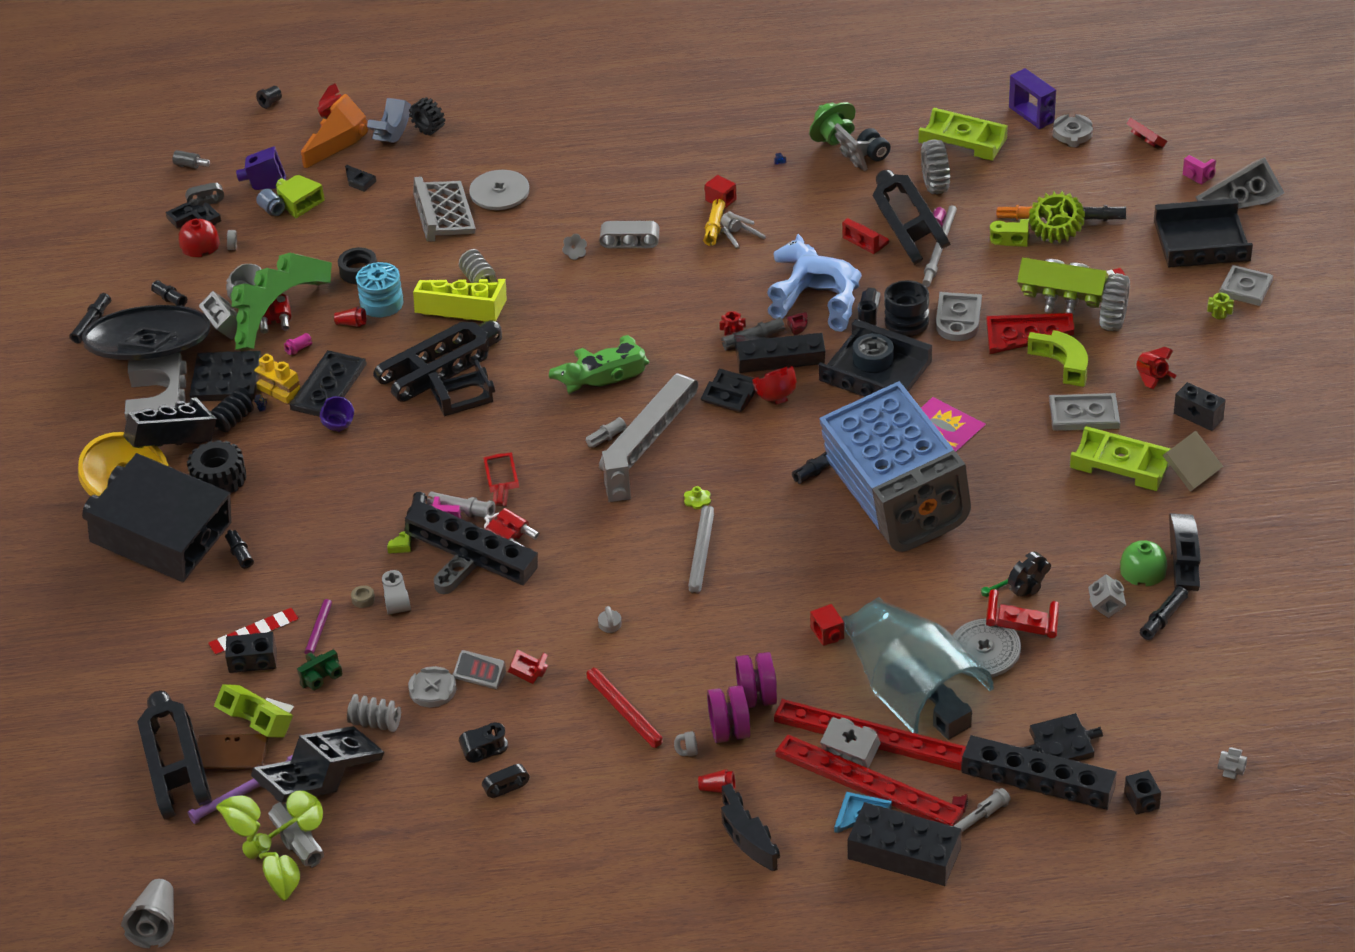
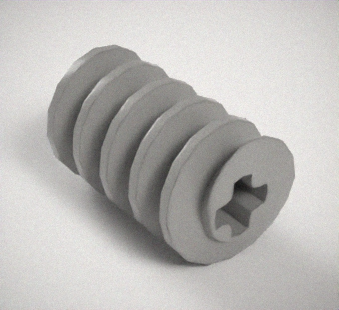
[459,249,497,283]
[347,694,401,732]

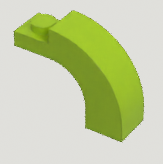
[1027,330,1088,387]

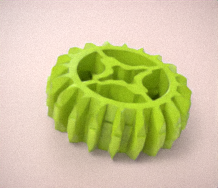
[1029,191,1085,244]

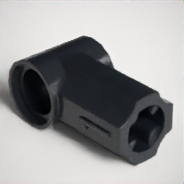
[858,288,881,326]

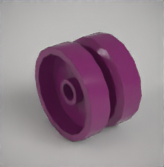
[735,652,777,708]
[707,685,750,743]

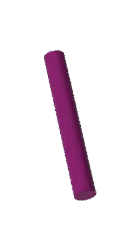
[304,599,332,654]

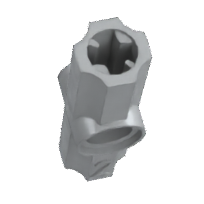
[268,802,324,867]

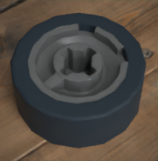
[853,333,894,372]

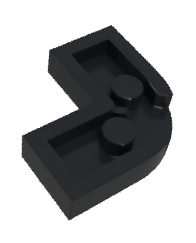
[165,202,221,228]

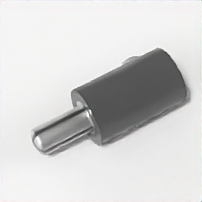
[172,150,210,168]

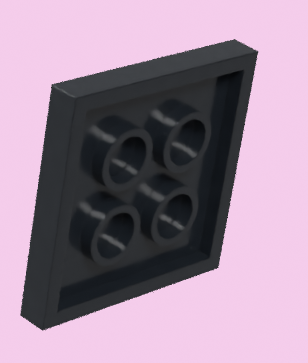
[189,351,262,402]

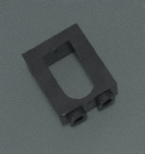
[429,360,495,417]

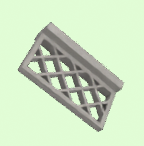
[413,177,476,242]

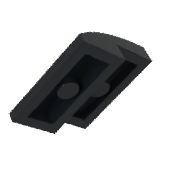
[701,368,756,412]

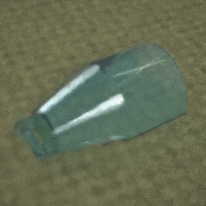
[842,597,994,734]

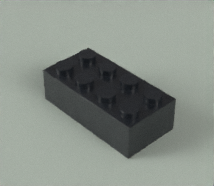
[847,802,962,886]

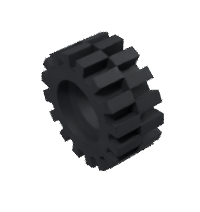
[409,97,445,135]

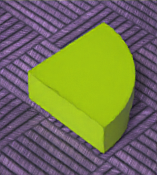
[387,531,411,553]

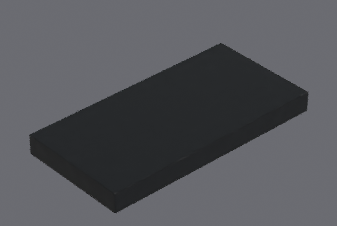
[290,350,367,417]

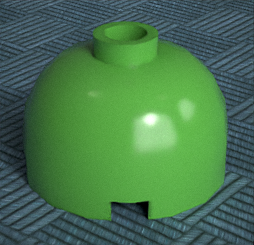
[1120,540,1167,586]

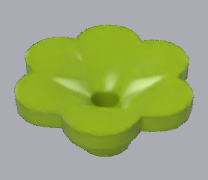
[684,486,711,509]

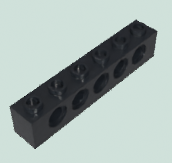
[405,501,538,586]
[962,735,1117,810]

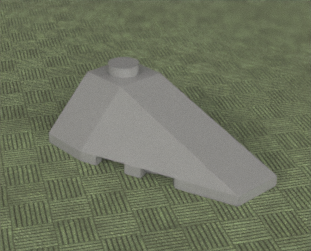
[1195,157,1284,209]

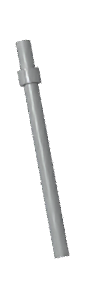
[922,205,957,287]

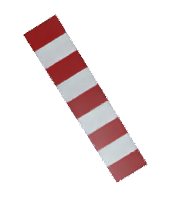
[208,608,299,655]

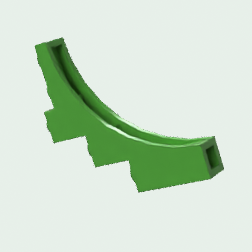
[231,253,332,351]

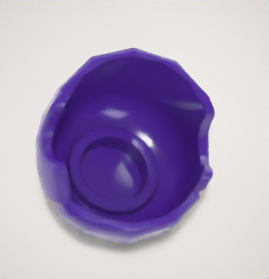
[320,396,354,432]

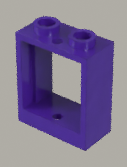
[1009,68,1056,129]

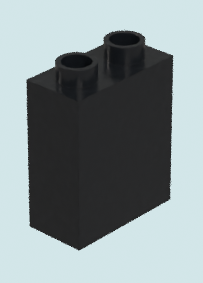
[82,453,232,582]

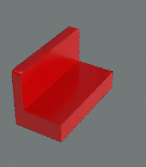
[842,218,889,254]

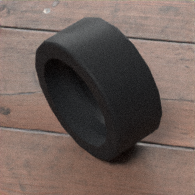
[338,247,377,284]

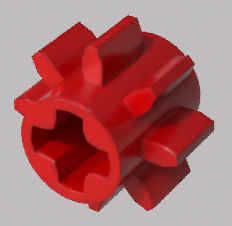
[719,311,746,336]

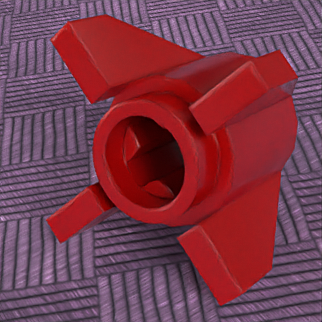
[317,83,342,119]
[1136,347,1177,390]

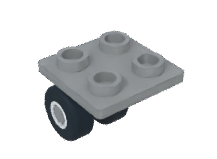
[834,123,891,171]

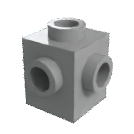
[1088,574,1126,618]

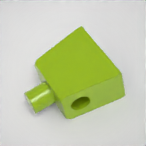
[276,175,325,218]

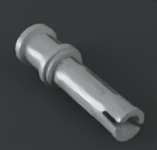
[427,491,495,521]

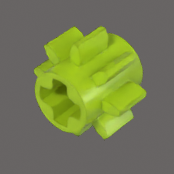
[1207,293,1234,319]

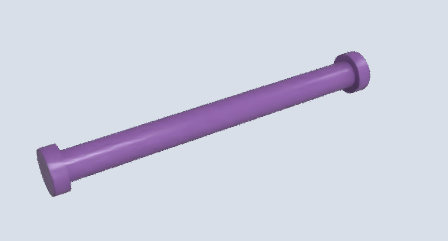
[188,755,293,824]

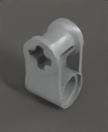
[382,570,411,615]

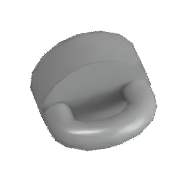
[598,606,622,633]
[674,731,698,757]

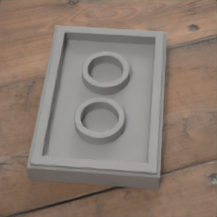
[1049,393,1120,431]

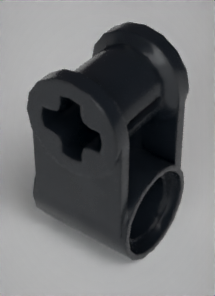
[458,722,508,763]

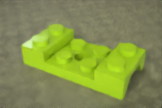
[919,108,1008,161]
[1070,426,1170,491]

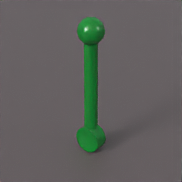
[981,579,1008,597]

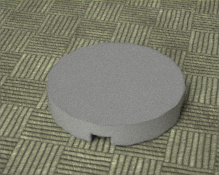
[408,666,456,708]

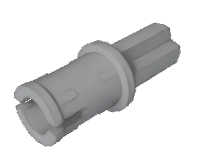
[585,417,627,448]

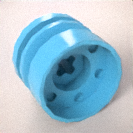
[356,262,404,318]

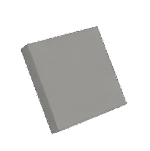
[1219,265,1273,306]

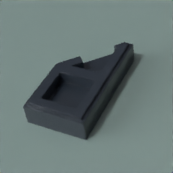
[345,165,376,192]

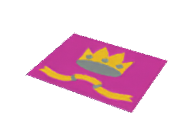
[921,397,986,452]

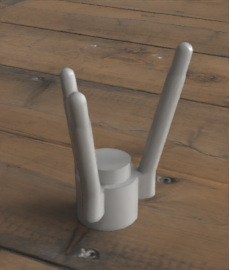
[720,211,766,249]

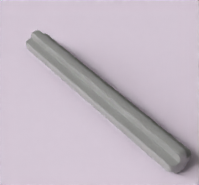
[688,506,714,593]

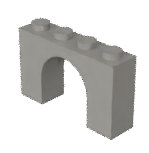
[125,353,187,420]

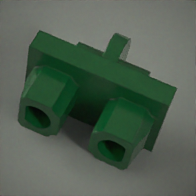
[297,649,343,691]

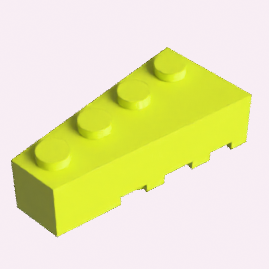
[413,279,507,322]

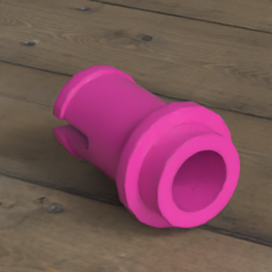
[933,207,946,228]
[284,333,312,355]

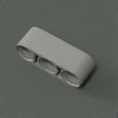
[599,221,660,248]

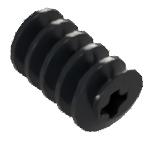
[210,387,254,432]

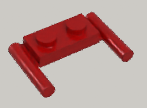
[986,589,1059,639]

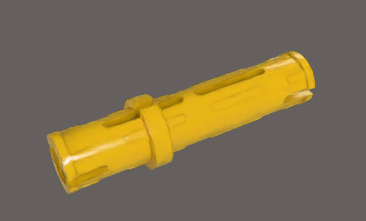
[703,199,725,246]

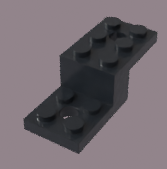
[251,726,384,803]

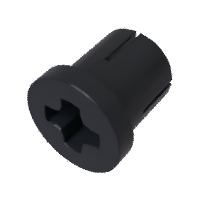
[256,85,282,109]

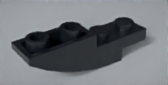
[1169,513,1201,591]
[721,783,780,871]

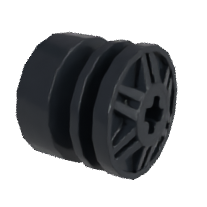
[884,280,929,336]

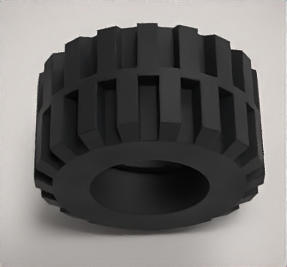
[187,440,246,495]

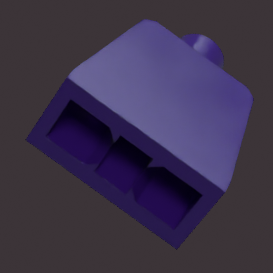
[236,146,286,190]

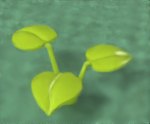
[216,791,323,901]

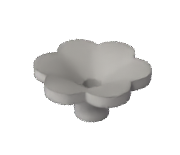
[562,234,587,260]

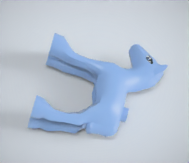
[767,234,862,332]

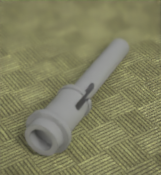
[954,788,1011,832]

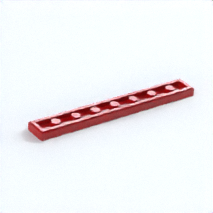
[774,699,966,771]
[775,735,963,826]

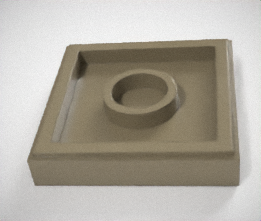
[1162,431,1223,491]

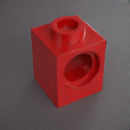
[810,604,844,646]

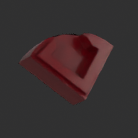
[786,312,808,336]

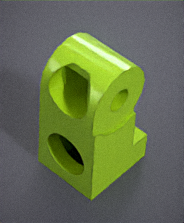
[990,219,1029,247]

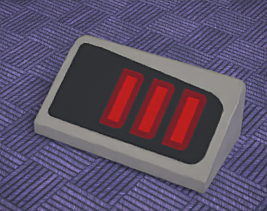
[453,650,506,689]

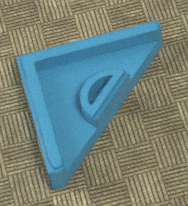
[834,792,892,833]

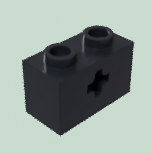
[1174,382,1226,431]

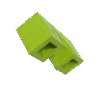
[214,684,293,737]

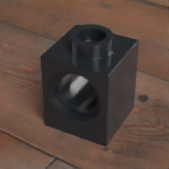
[1124,770,1161,815]

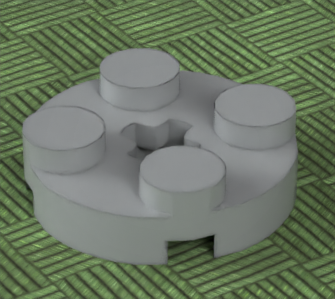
[1053,114,1093,147]

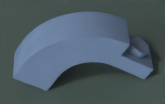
[367,98,411,143]

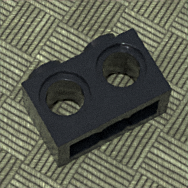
[225,632,277,673]

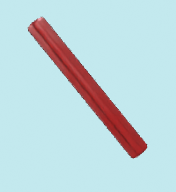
[586,667,663,748]

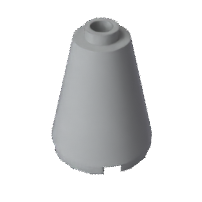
[121,879,174,948]

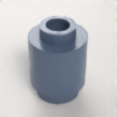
[256,189,285,216]

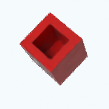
[704,175,737,209]

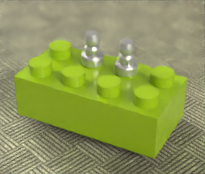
[1017,257,1109,314]

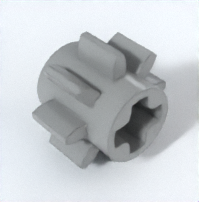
[1218,747,1247,779]

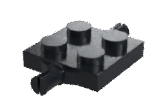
[1021,713,1103,762]

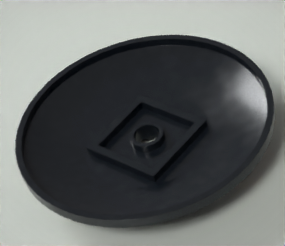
[82,305,211,360]

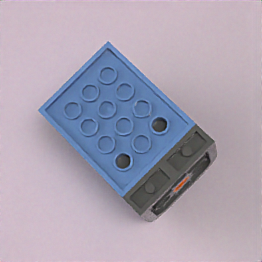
[819,381,971,552]

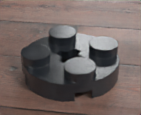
[1008,552,1051,597]

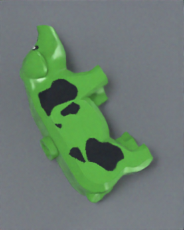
[549,335,649,394]

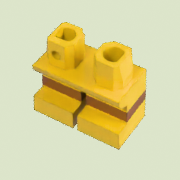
[254,354,301,404]

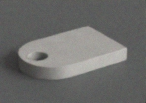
[936,292,982,341]

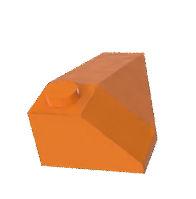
[301,94,368,168]

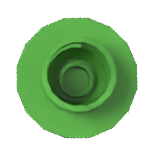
[809,102,856,145]

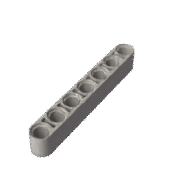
[599,373,698,471]

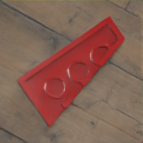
[986,313,1074,354]

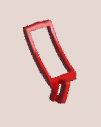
[483,452,519,507]

